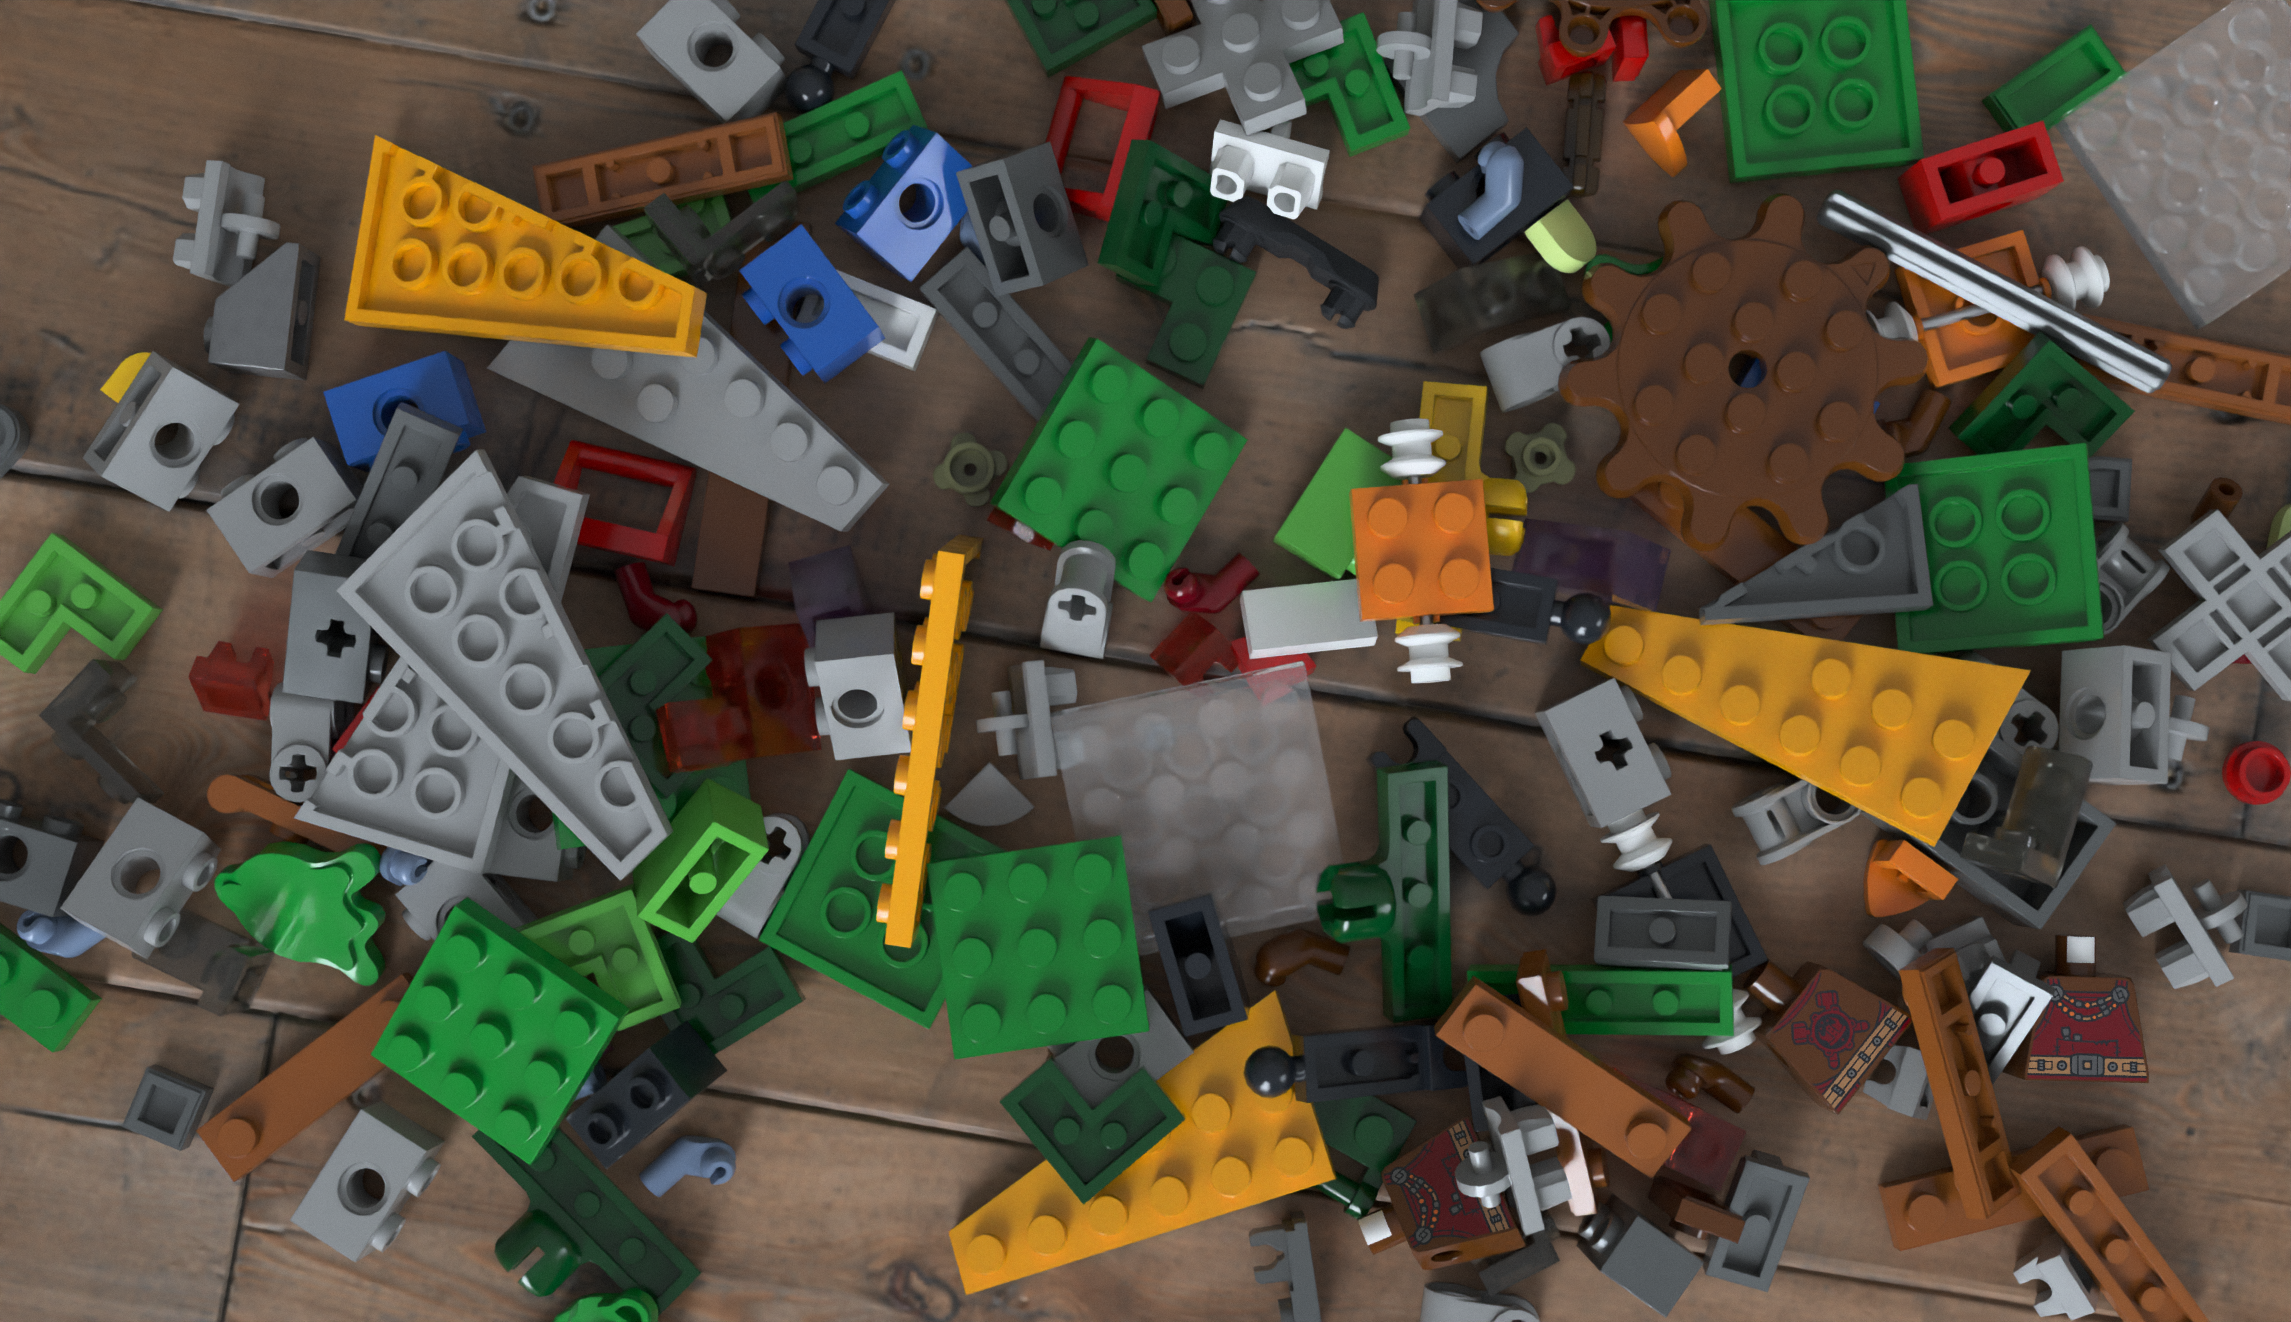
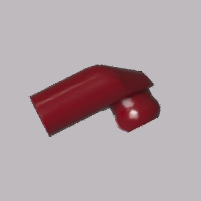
[1163,552,1260,614]
[614,562,697,633]

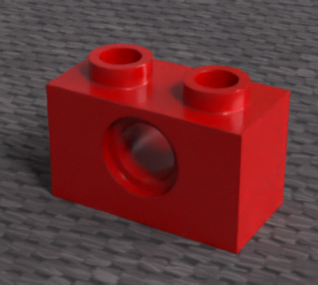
[1897,121,2064,234]

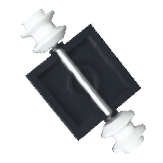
[1591,809,1768,1055]

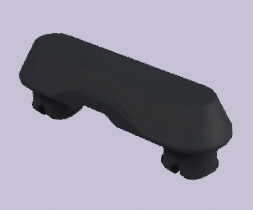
[1212,196,1379,329]

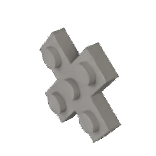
[1142,0,1344,136]
[2147,509,2291,701]

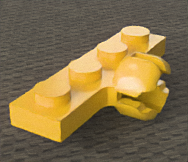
[1395,381,1528,642]

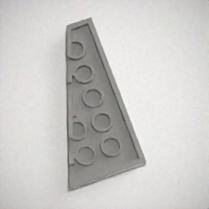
[487,225,890,532]
[336,449,674,881]
[294,476,590,875]

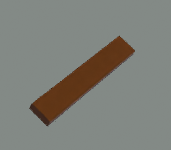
[691,214,813,598]

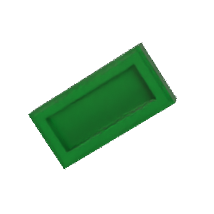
[1982,24,2127,133]

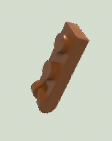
[207,774,387,856]

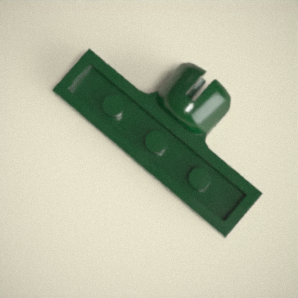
[1315,760,1452,1023]
[472,1127,702,1316]

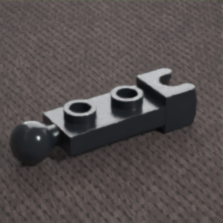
[785,0,896,114]
[1395,568,1611,646]
[1366,716,1557,916]
[1243,1019,1468,1103]

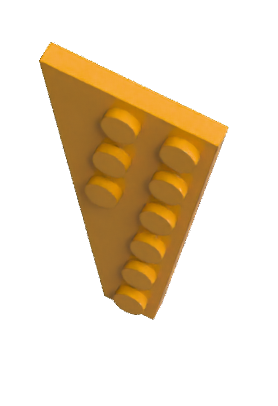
[344,135,707,358]
[876,534,983,948]
[1580,605,2031,847]
[949,990,1337,1295]

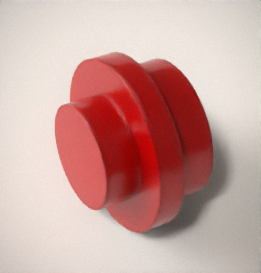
[2222,741,2291,805]

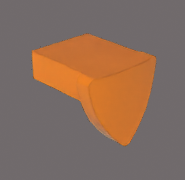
[1623,69,1722,177]
[1863,839,1958,917]

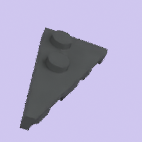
[1699,484,1933,626]

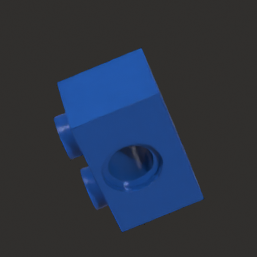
[835,125,972,282]
[739,224,885,383]
[323,351,486,472]

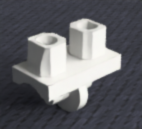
[1210,119,1330,219]

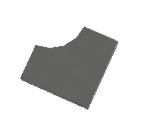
[1383,0,1519,164]

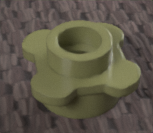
[1504,423,1576,494]
[933,433,1008,507]

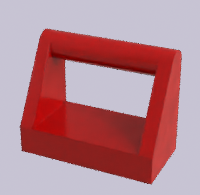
[1045,76,1160,222]
[553,440,696,567]

